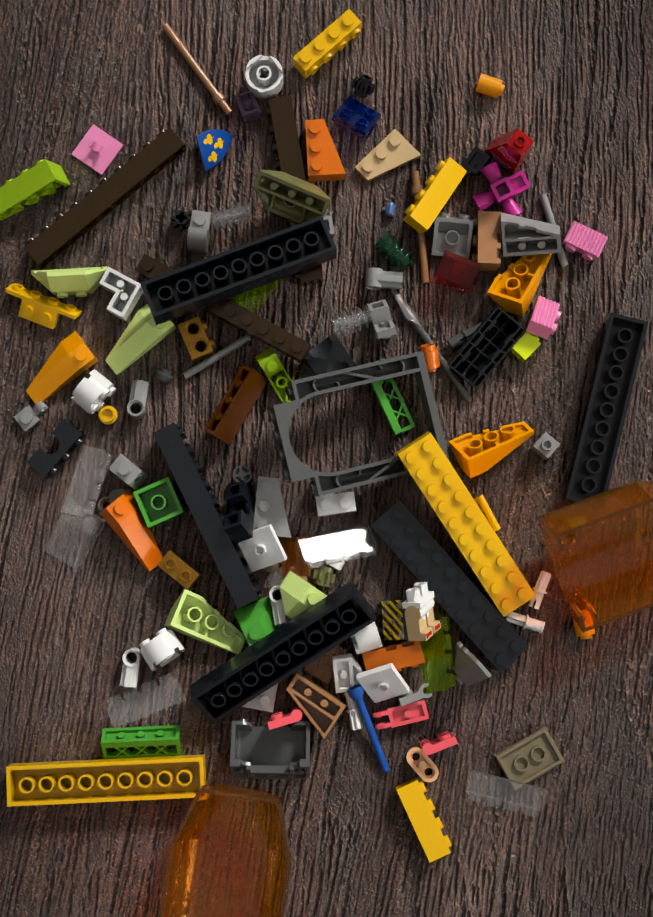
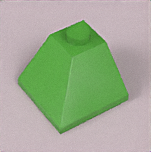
[233,596,281,647]

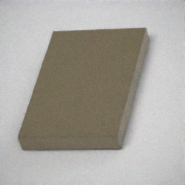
[494,726,565,790]

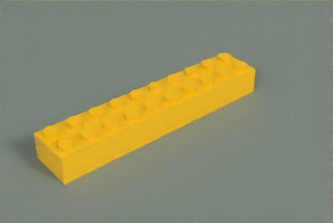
[396,432,536,617]
[6,754,207,807]

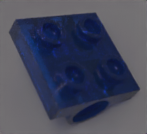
[331,96,381,139]

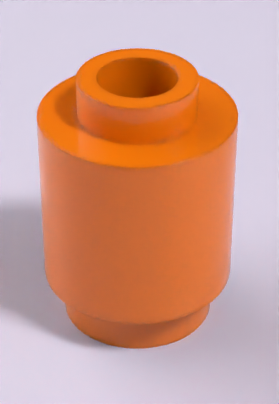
[419,343,440,373]

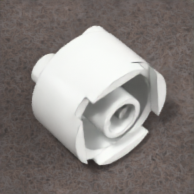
[245,55,284,100]
[71,369,116,414]
[351,621,383,654]
[139,628,185,671]

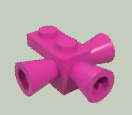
[472,161,531,216]

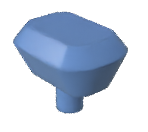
[382,202,396,218]

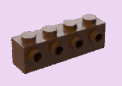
[204,364,268,445]

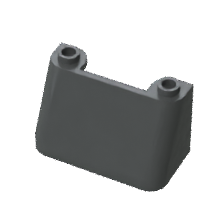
[230,719,310,780]

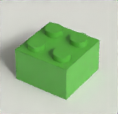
[133,477,186,528]

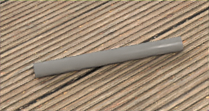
[539,194,568,268]
[183,334,251,379]

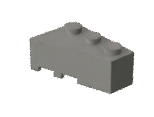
[501,212,561,257]
[253,476,292,538]

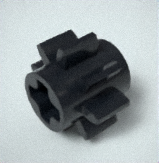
[351,74,376,98]
[170,207,192,232]

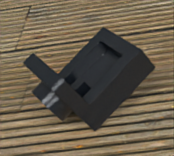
[461,146,492,176]

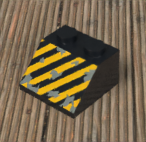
[377,599,408,640]

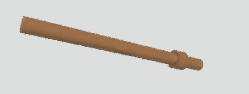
[162,23,233,116]
[411,171,430,284]

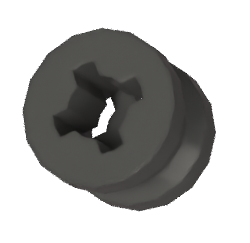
[233,465,252,484]

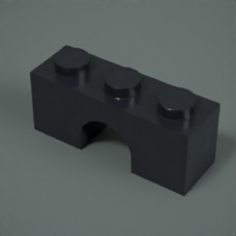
[27,419,85,479]
[224,480,255,543]

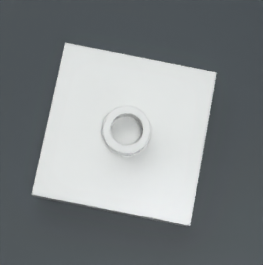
[238,524,287,572]
[356,663,410,703]

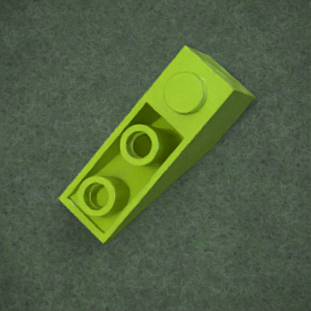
[255,347,292,403]

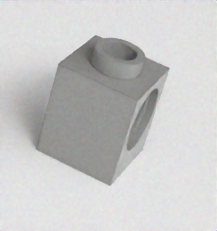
[530,432,560,460]

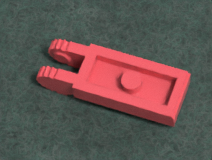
[372,699,429,730]

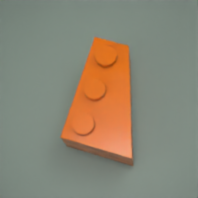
[305,119,346,182]
[362,640,425,672]

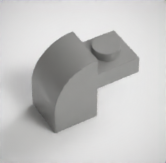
[187,210,212,255]
[367,299,397,339]

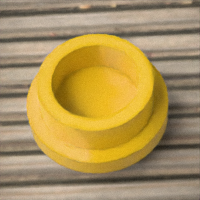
[98,405,118,425]

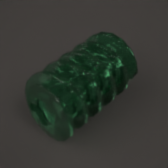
[374,230,416,272]

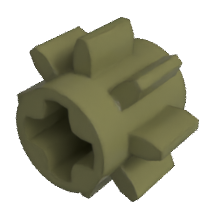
[312,565,336,587]

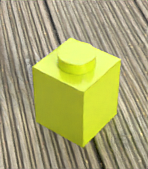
[510,332,541,363]

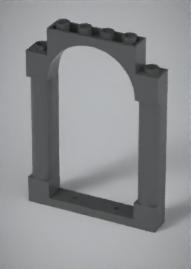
[268,351,450,497]

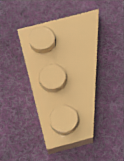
[355,129,421,182]

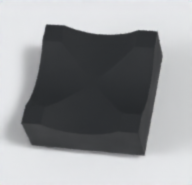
[305,333,356,375]

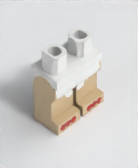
[402,582,441,641]

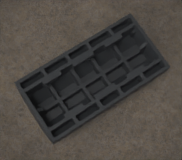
[447,305,526,389]

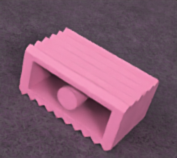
[562,221,608,261]
[526,296,561,340]

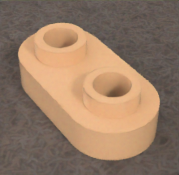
[406,747,439,782]

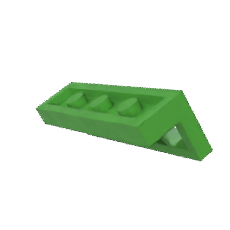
[369,358,416,436]
[101,725,182,759]

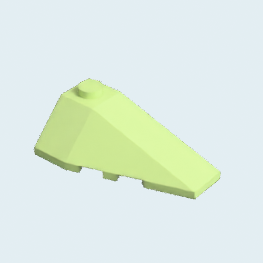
[105,304,177,375]
[164,589,245,655]

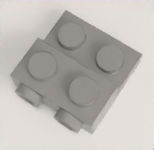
[431,212,474,259]

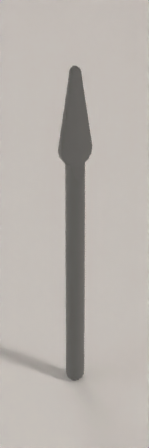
[391,289,472,403]

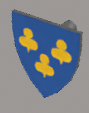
[194,129,233,171]

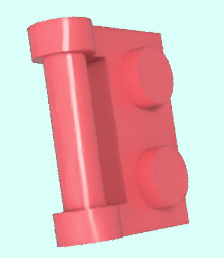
[267,706,303,730]
[420,731,458,755]

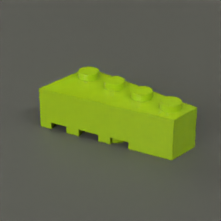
[0,159,71,220]

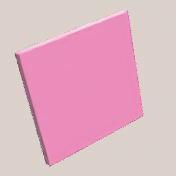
[72,124,124,175]

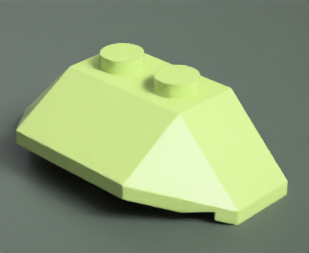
[31,266,108,298]
[279,570,327,619]

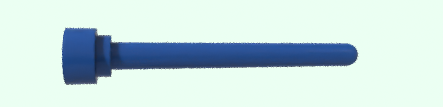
[347,684,390,773]

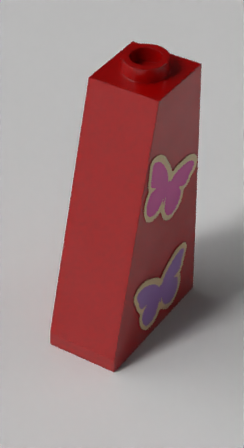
[484,129,534,175]

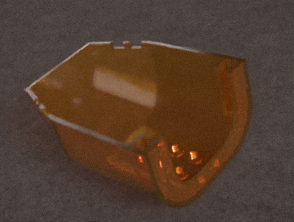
[539,481,653,633]
[159,784,292,917]

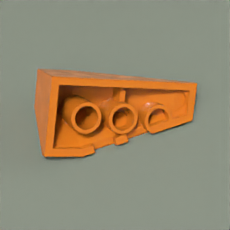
[100,489,163,572]

